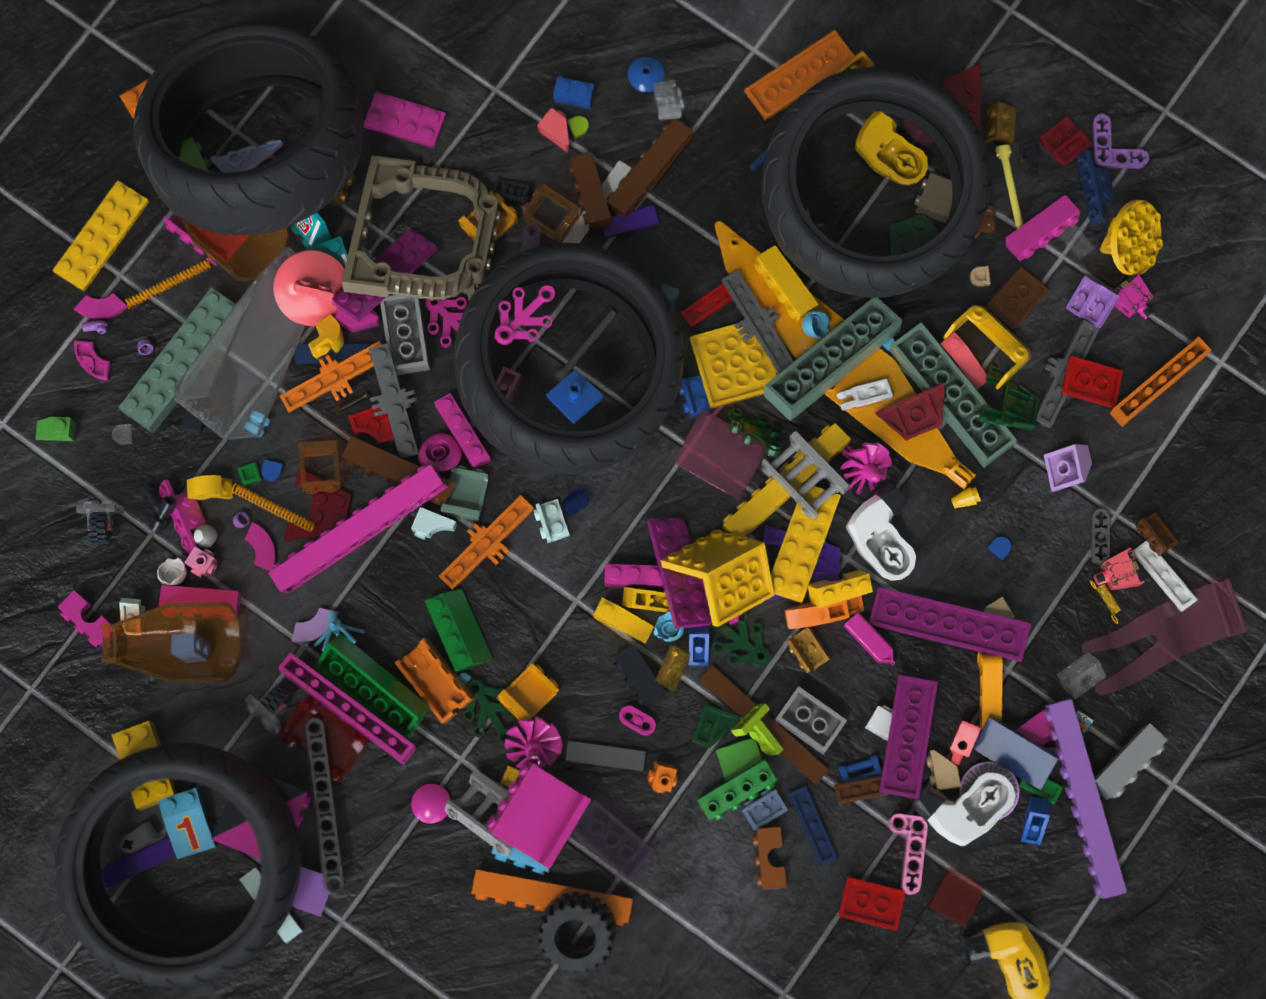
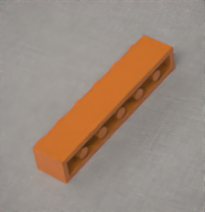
[1110,337,1212,427]

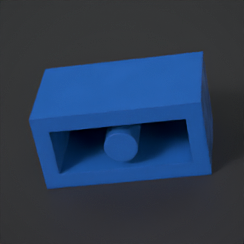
[553,77,594,110]

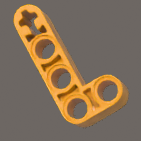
[977,652,1002,730]

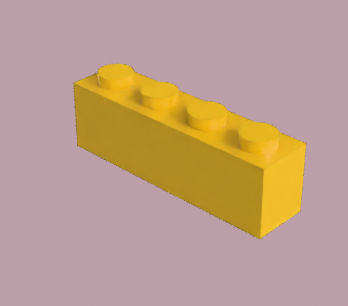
[754,246,819,323]

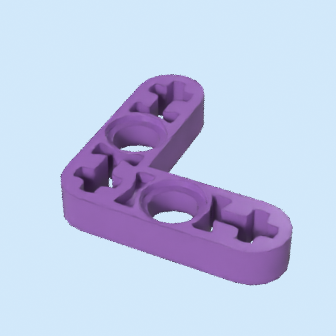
[1092,114,1149,168]

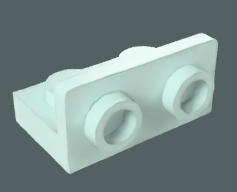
[533,499,569,543]

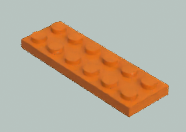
[744,30,855,120]

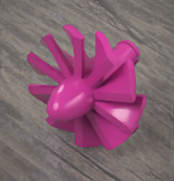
[840,442,892,494]
[505,717,562,769]

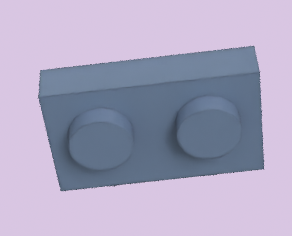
[742,789,788,831]

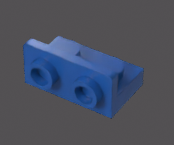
[679,375,712,418]

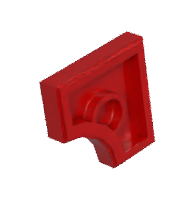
[348,407,395,446]

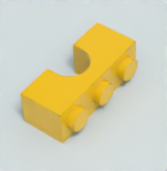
[807,570,873,608]

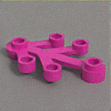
[495,285,555,345]
[425,297,467,348]

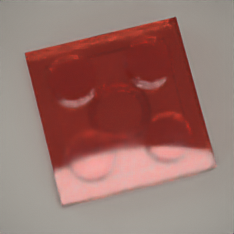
[929,872,983,926]

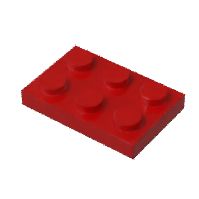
[1061,356,1123,408]
[838,877,906,931]

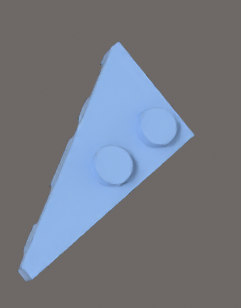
[210,140,283,172]

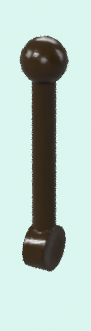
[334,392,370,414]

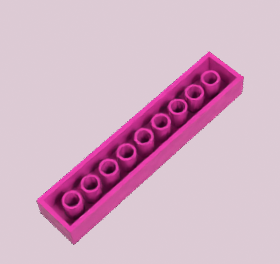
[268,464,449,594]

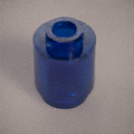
[561,489,590,516]

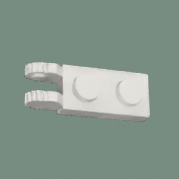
[837,379,893,410]

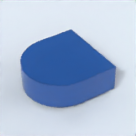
[261,460,284,482]
[987,537,1011,560]

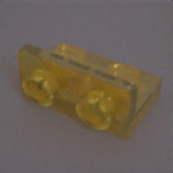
[655,645,690,691]

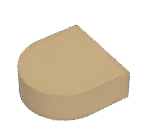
[970,266,991,287]

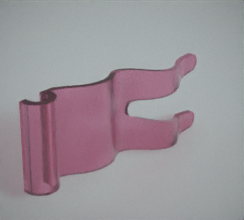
[1081,579,1248,695]

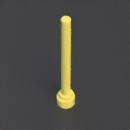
[995,145,1023,230]

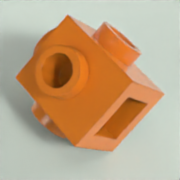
[647,761,677,793]

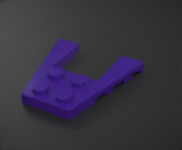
[763,525,841,602]

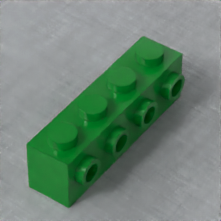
[697,758,778,821]

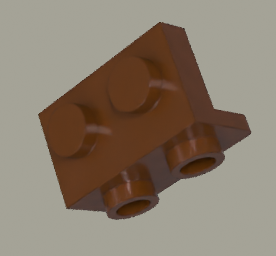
[1136,512,1179,556]

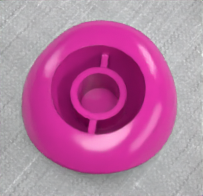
[418,433,461,472]

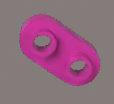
[619,706,656,736]

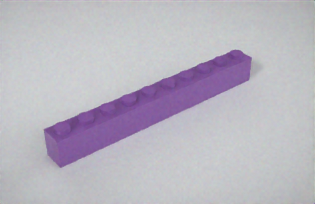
[1044,699,1127,899]

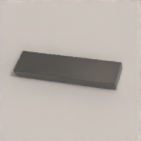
[565,741,646,771]

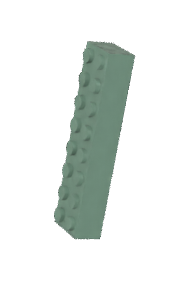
[119,287,245,434]
[764,297,902,421]
[889,323,1017,468]

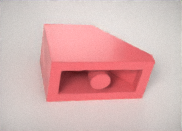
[538,108,570,153]

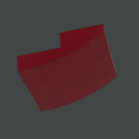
[1037,116,1092,167]

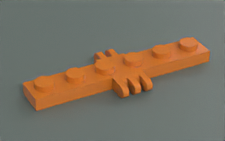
[280,341,382,413]
[439,495,534,590]

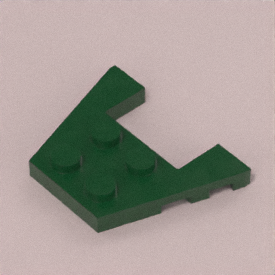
[889,213,961,262]
[979,365,1040,430]

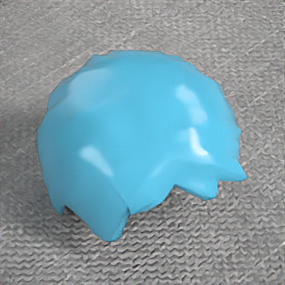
[802,309,830,339]
[654,611,684,642]

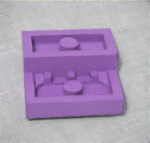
[1066,276,1120,328]
[292,867,334,917]

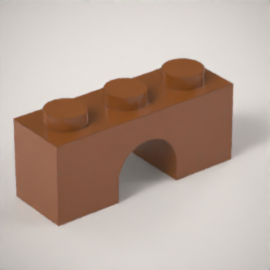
[753,827,787,890]

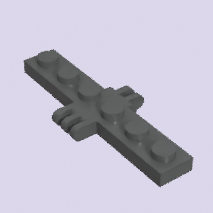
[721,270,794,374]
[1037,320,1099,428]
[369,343,419,459]

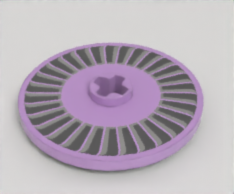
[960,762,1019,820]

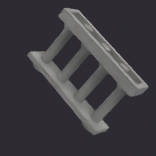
[762,431,849,521]
[445,769,512,857]

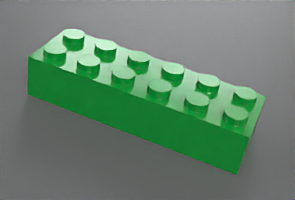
[313,633,431,739]

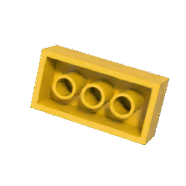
[112,721,178,811]

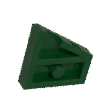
[692,704,740,748]

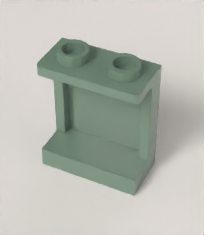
[441,465,489,522]

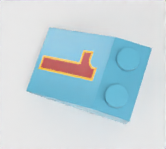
[158,788,216,859]

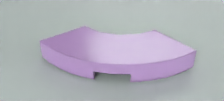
[291,608,339,643]

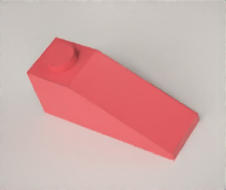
[940,332,987,390]

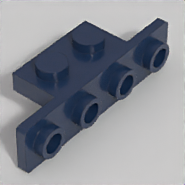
[1076,150,1116,226]

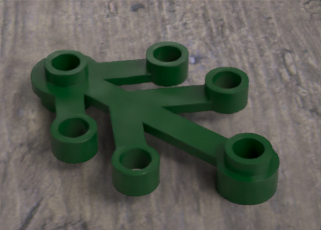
[726,408,781,458]
[709,612,770,666]
[463,679,515,745]

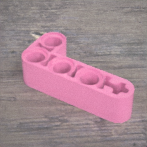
[888,814,928,895]

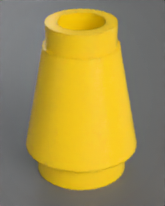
[951,487,981,509]

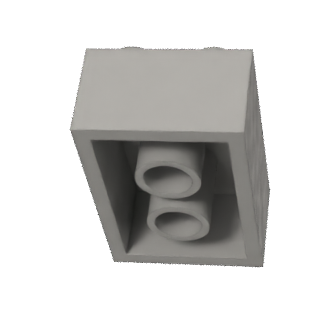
[775,686,847,754]

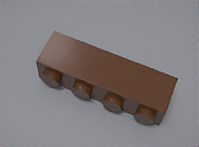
[568,152,612,231]

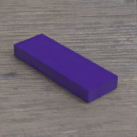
[602,205,659,239]

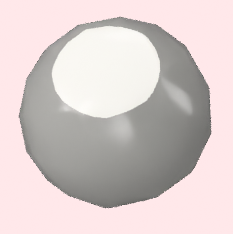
[193,524,218,548]

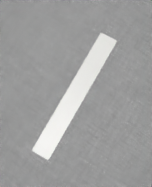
[562,161,631,244]

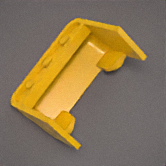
[943,305,1031,390]

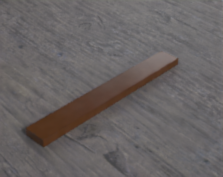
[699,665,829,785]

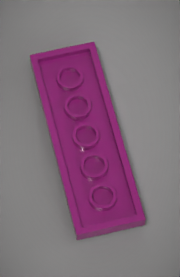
[331,228,437,322]
[647,517,712,629]
[879,675,938,799]

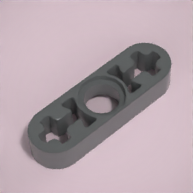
[1091,509,1110,565]

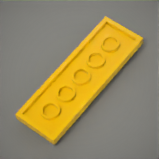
[53,180,149,292]
[771,483,841,603]

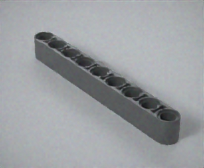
[304,718,343,895]

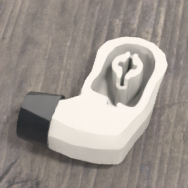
[846,483,916,581]
[913,773,1015,846]

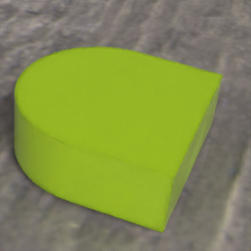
[567,116,589,139]

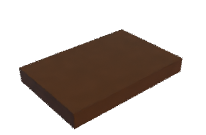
[985,266,1050,332]

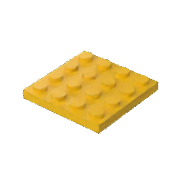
[689,324,778,409]

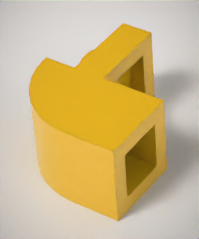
[308,314,344,359]
[187,475,233,500]

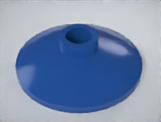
[628,57,665,92]

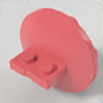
[273,250,345,326]

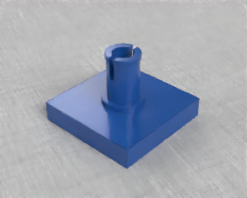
[547,369,603,424]

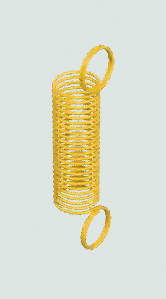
[1090,580,1121,624]

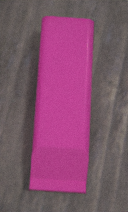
[844,612,895,666]

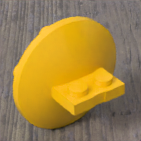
[1100,200,1163,276]

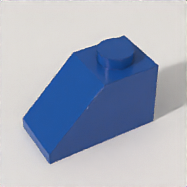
[689,626,709,665]
[1021,796,1050,845]

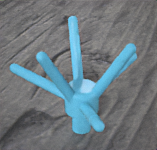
[314,611,365,652]

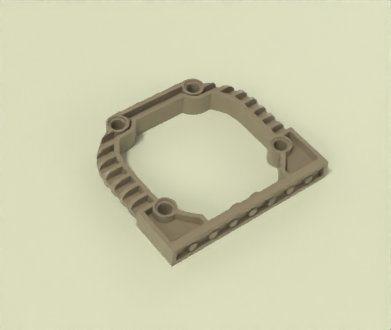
[342,156,501,300]

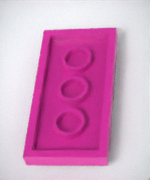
[364,92,446,149]

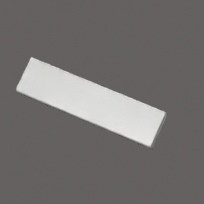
[1133,541,1198,612]

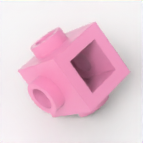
[184,547,218,578]

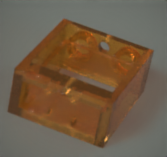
[522,184,581,243]
[298,440,341,494]

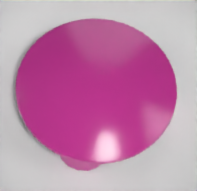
[411,784,450,823]

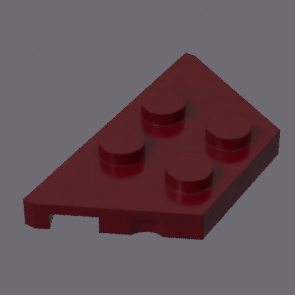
[942,65,981,132]
[875,383,945,441]

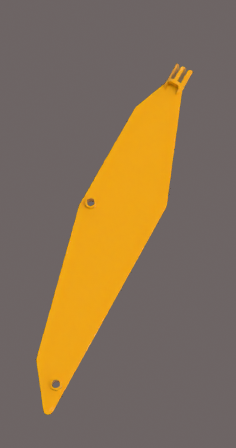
[715,221,976,489]

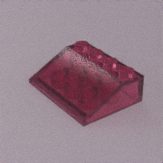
[674,410,766,500]

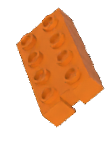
[395,638,475,724]

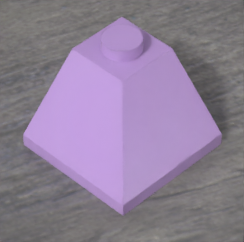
[1044,444,1092,492]

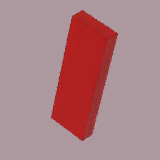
[680,283,732,329]

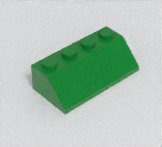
[425,589,493,675]

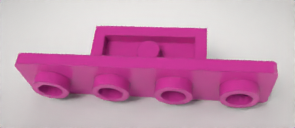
[159,479,207,554]

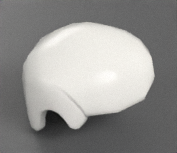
[157,557,187,586]

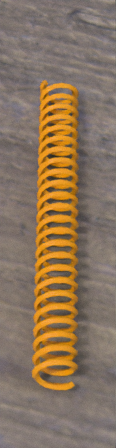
[125,258,211,309]
[232,483,315,532]

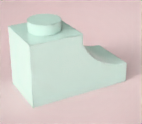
[411,507,457,539]

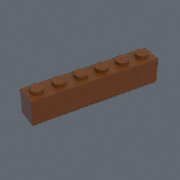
[607,118,693,220]
[341,436,457,506]

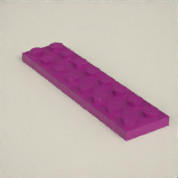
[869,587,1031,662]

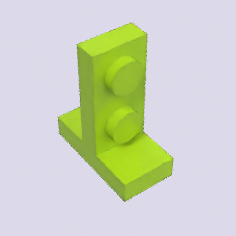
[731,703,783,756]

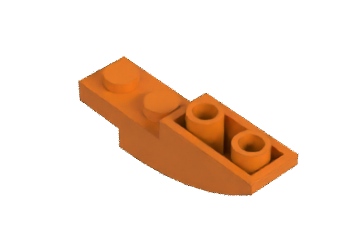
[784,595,864,629]

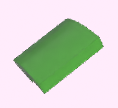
[716,738,763,781]

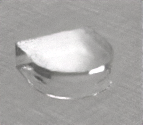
[112,424,133,445]

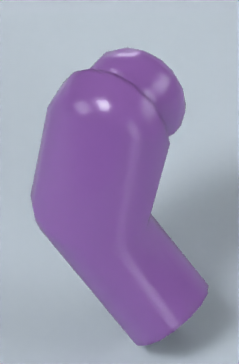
[82,320,108,334]

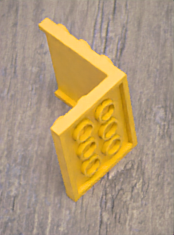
[661,530,774,627]

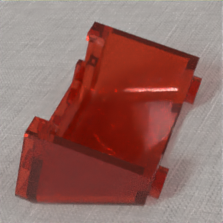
[278,695,372,783]

